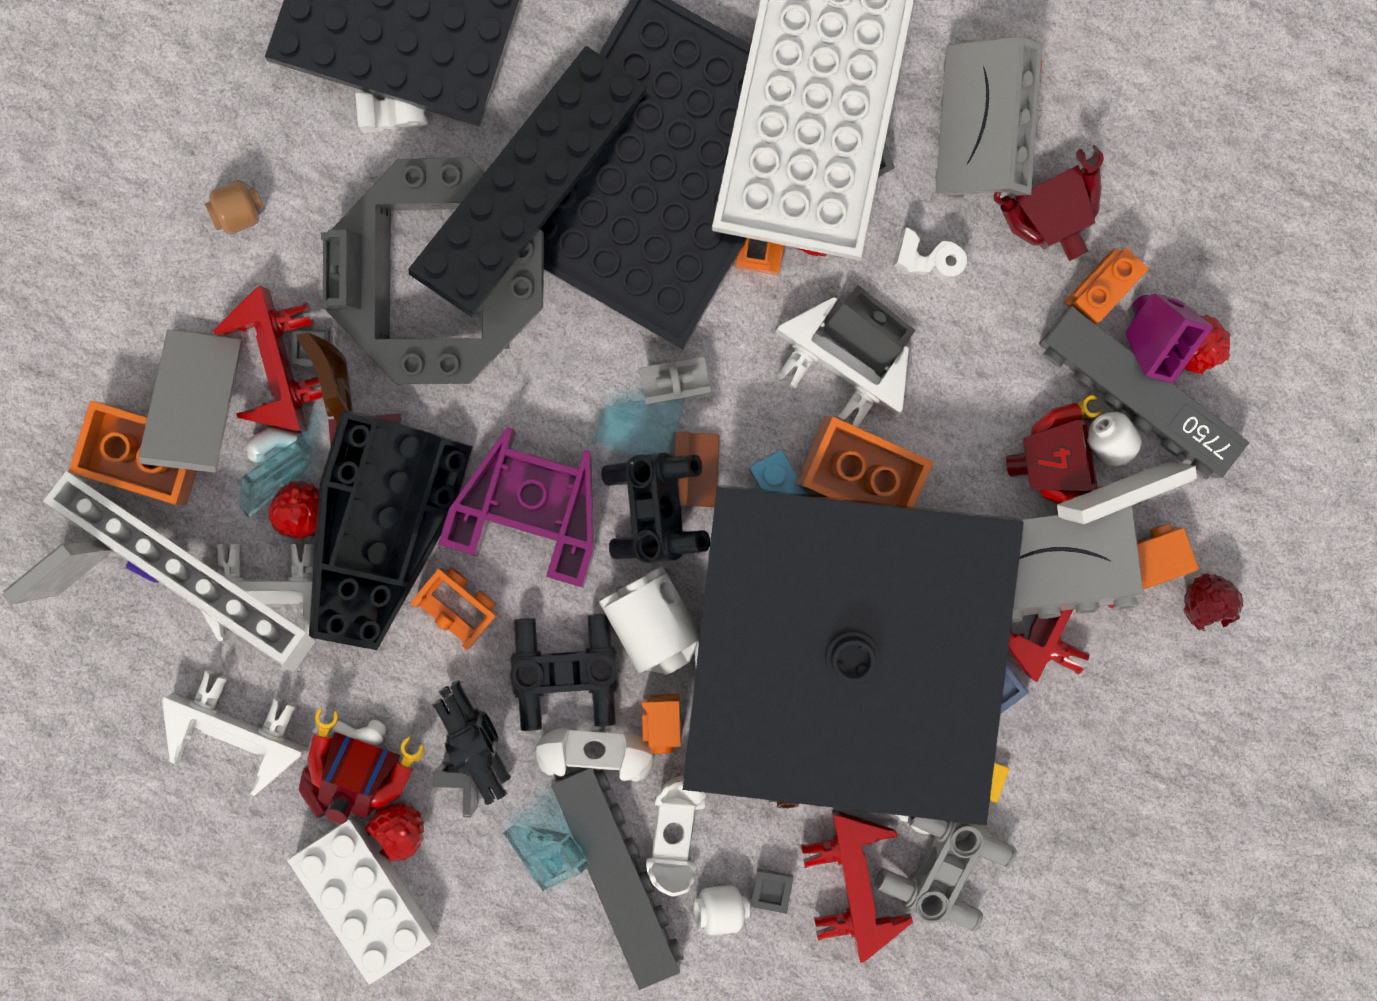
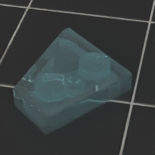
[595,398,686,455]
[240,437,311,518]
[503,824,590,891]

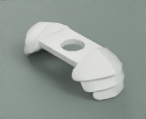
[535,727,654,782]
[646,775,706,897]

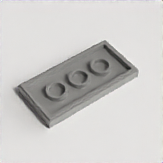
[138,329,242,473]
[2,540,113,605]

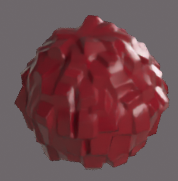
[1183,573,1243,631]

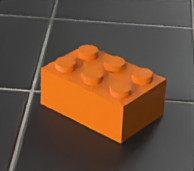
[68,400,197,505]
[795,416,933,507]

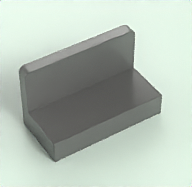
[824,285,916,374]
[433,762,478,818]

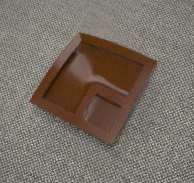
[296,333,353,424]

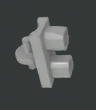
[639,356,712,405]

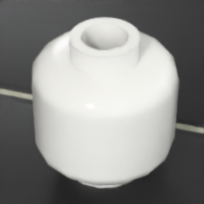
[1087,412,1142,467]
[693,885,750,935]

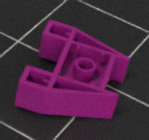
[438,427,594,588]

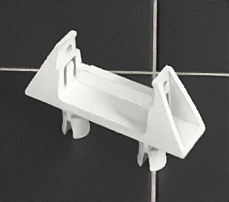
[775,297,909,428]
[202,544,314,641]
[162,670,308,796]

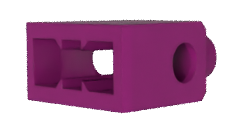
[1126,293,1213,383]

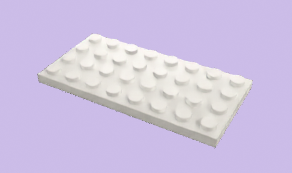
[712,0,914,261]

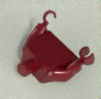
[993,145,1104,261]

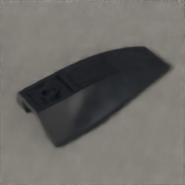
[309,411,473,650]

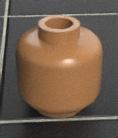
[205,180,264,235]

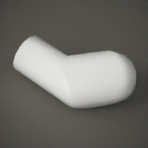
[245,427,300,463]
[329,720,386,746]

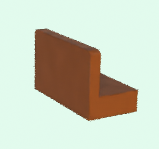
[674,431,719,507]

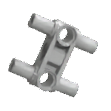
[875,816,1017,932]

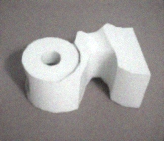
[355,93,429,133]
[893,227,967,279]

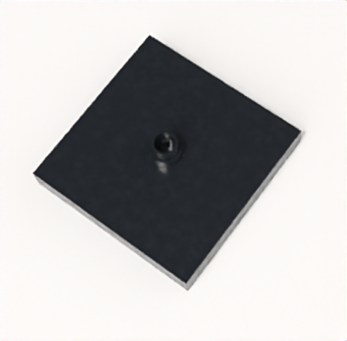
[682,485,1024,825]

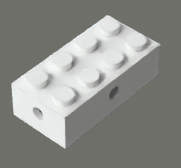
[287,814,437,985]

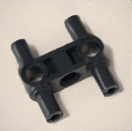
[601,452,710,563]
[510,614,619,731]
[432,680,511,805]

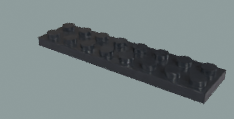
[408,46,647,317]

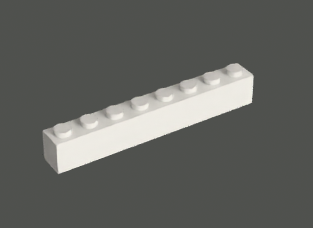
[43,471,315,673]

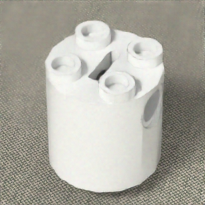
[599,566,700,675]

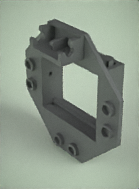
[320,157,544,384]

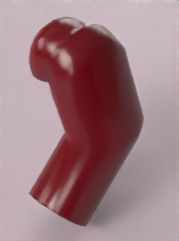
[299,765,329,819]

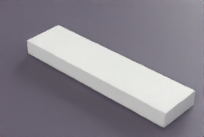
[1057,461,1197,524]

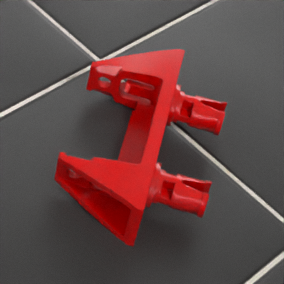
[213,286,323,432]
[1008,605,1114,682]
[801,810,913,963]

